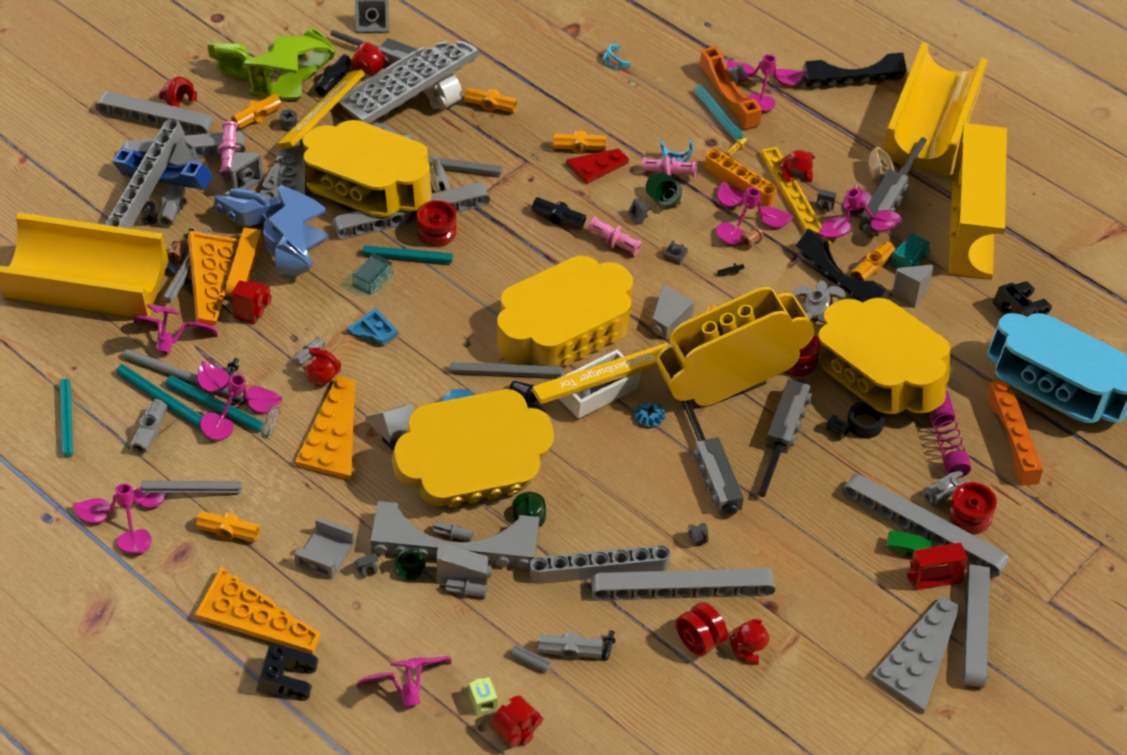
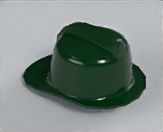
[645,173,682,207]
[513,491,546,528]

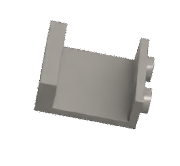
[294,518,354,579]

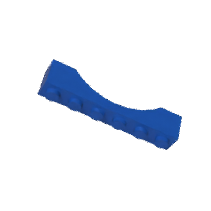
[112,148,213,190]

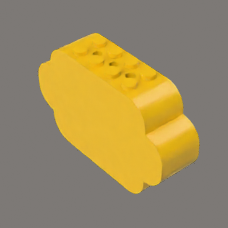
[303,120,432,217]
[497,256,633,367]
[656,287,814,406]
[819,298,950,414]
[392,389,554,508]

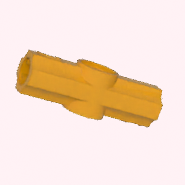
[464,87,518,113]
[231,94,282,130]
[553,130,606,154]
[851,241,896,281]
[196,511,260,542]

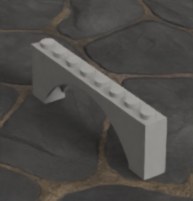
[371,501,539,569]

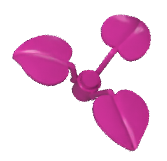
[727,54,803,111]
[716,181,793,245]
[819,185,902,238]
[133,304,218,353]
[197,360,283,440]
[73,483,165,554]
[356,656,452,707]

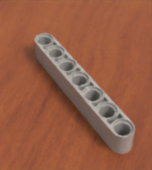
[95,92,214,135]
[122,131,245,158]
[530,545,670,584]
[962,564,990,688]

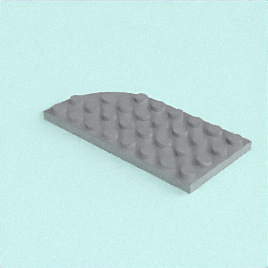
[337,41,481,124]

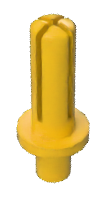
[726,138,747,156]

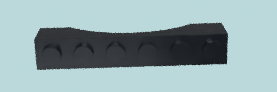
[802,52,907,88]
[796,228,893,302]

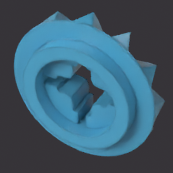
[634,401,665,427]

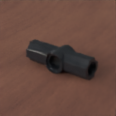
[314,54,352,97]
[531,197,587,230]

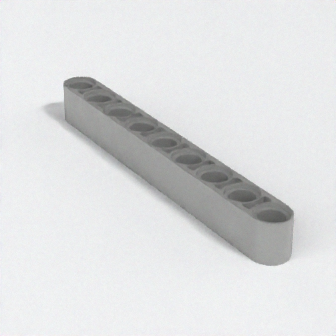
[105,118,185,229]
[332,183,490,239]
[843,474,1009,577]
[591,568,776,601]

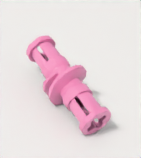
[217,121,240,177]
[642,156,697,177]
[588,216,642,256]

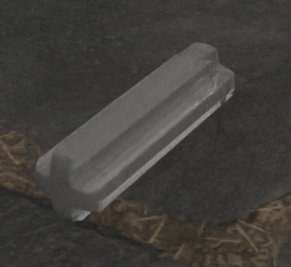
[260,405,280,439]

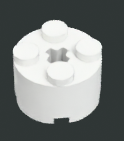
[423,74,462,110]

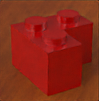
[231,280,272,325]

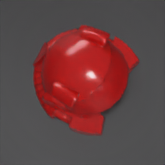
[350,42,386,75]
[159,76,197,108]
[780,150,815,182]
[305,347,341,387]
[729,619,770,665]

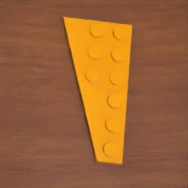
[188,231,240,326]
[295,376,355,481]
[195,566,321,655]

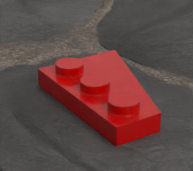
[566,148,629,184]

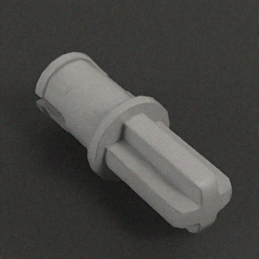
[293,337,325,366]
[433,521,474,542]
[446,579,488,598]

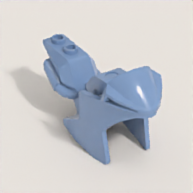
[214,185,329,278]

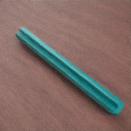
[116,364,203,428]
[166,376,264,432]

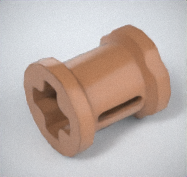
[740,226,764,249]
[167,239,188,264]

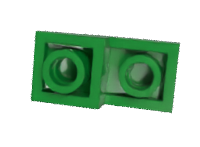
[886,531,931,556]

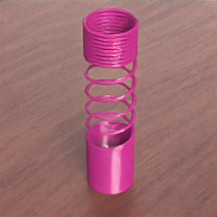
[928,391,972,478]

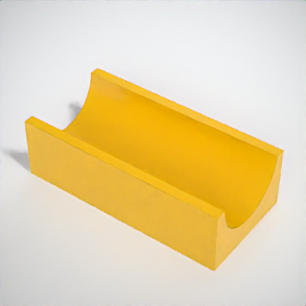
[884,42,988,177]
[948,123,1007,280]
[0,212,169,317]

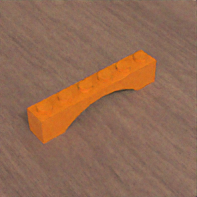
[699,46,762,129]
[986,381,1043,486]

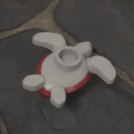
[791,280,846,323]

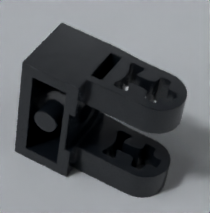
[992,281,1052,317]
[256,643,319,700]

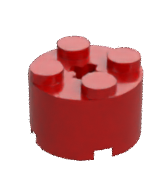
[491,695,544,747]

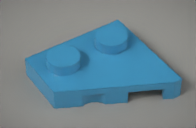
[347,308,399,345]

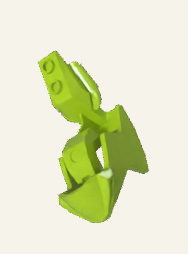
[207,27,335,100]

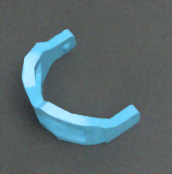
[602,44,631,70]
[660,140,694,162]

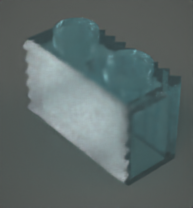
[352,253,393,295]

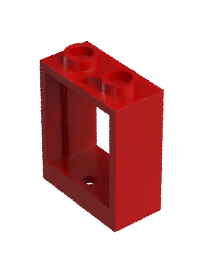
[907,543,968,591]

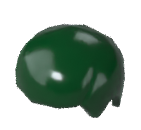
[395,548,426,581]

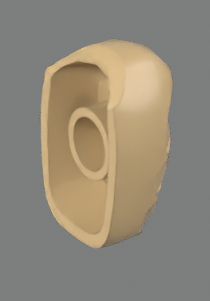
[868,147,895,184]

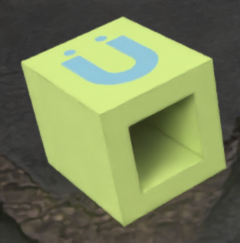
[469,677,498,715]

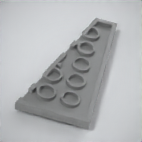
[259,138,306,200]
[871,595,960,714]

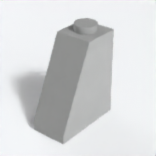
[652,284,694,340]
[437,543,492,585]

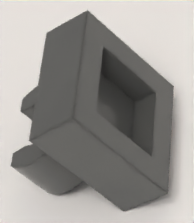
[816,189,837,212]
[628,199,652,224]
[663,240,688,265]
[354,553,379,577]

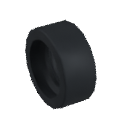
[847,401,885,438]

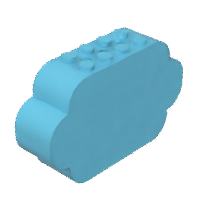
[987,313,1127,423]

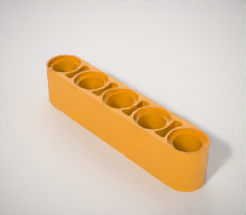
[705,149,776,207]
[226,227,263,297]

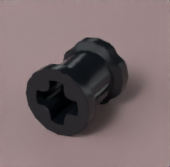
[140,201,158,225]
[825,414,851,439]

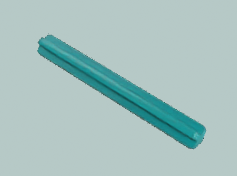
[694,85,745,140]
[362,245,453,264]
[60,378,73,457]

